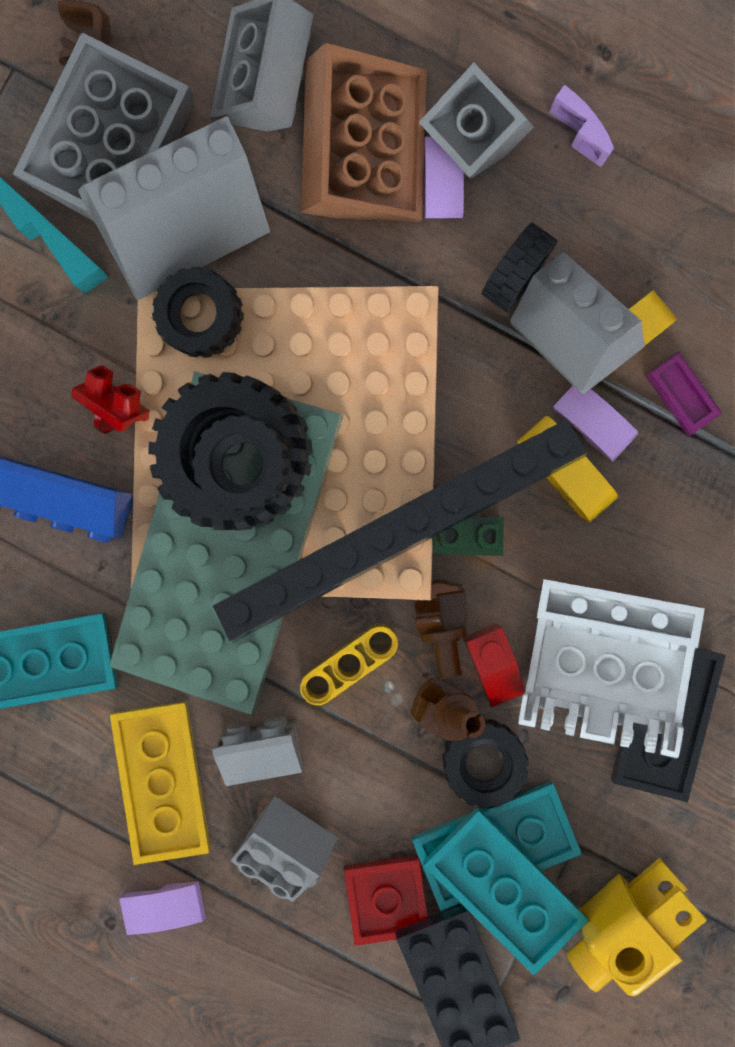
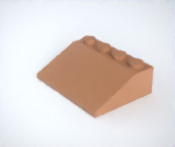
[301,43,427,222]

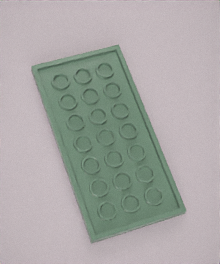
[109,371,343,715]

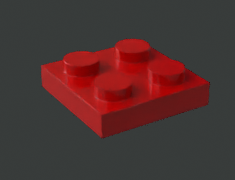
[344,855,428,946]

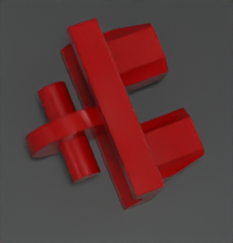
[71,365,150,434]

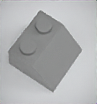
[419,62,534,179]

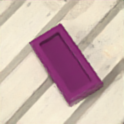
[645,352,722,436]

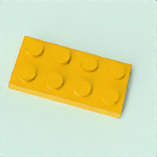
[110,700,211,865]

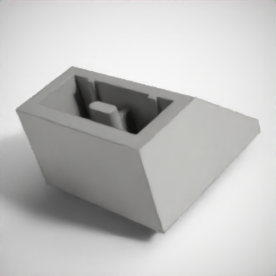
[212,716,304,786]
[230,796,338,902]

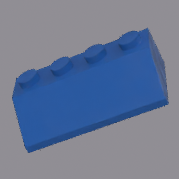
[0,456,133,543]

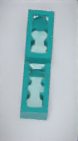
[0,177,109,294]

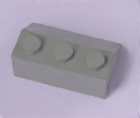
[210,0,314,132]
[510,252,645,395]

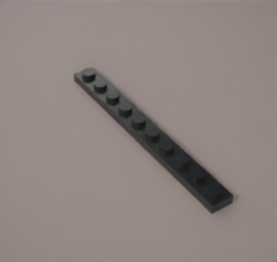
[213,419,587,643]

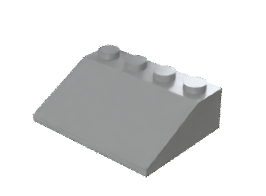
[13,33,195,222]
[78,116,270,300]

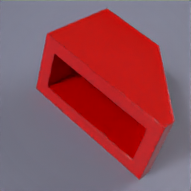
[462,623,526,708]

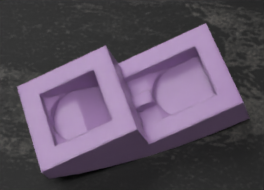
[549,85,614,167]
[424,137,464,218]
[553,386,638,462]
[119,881,206,935]

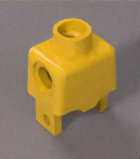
[566,857,707,996]

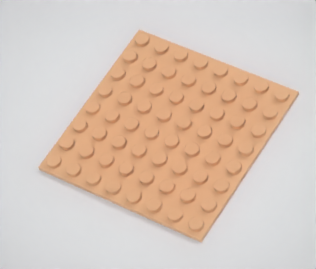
[131,286,439,600]

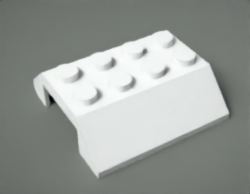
[518,579,705,758]

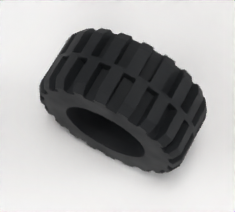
[148,372,313,530]

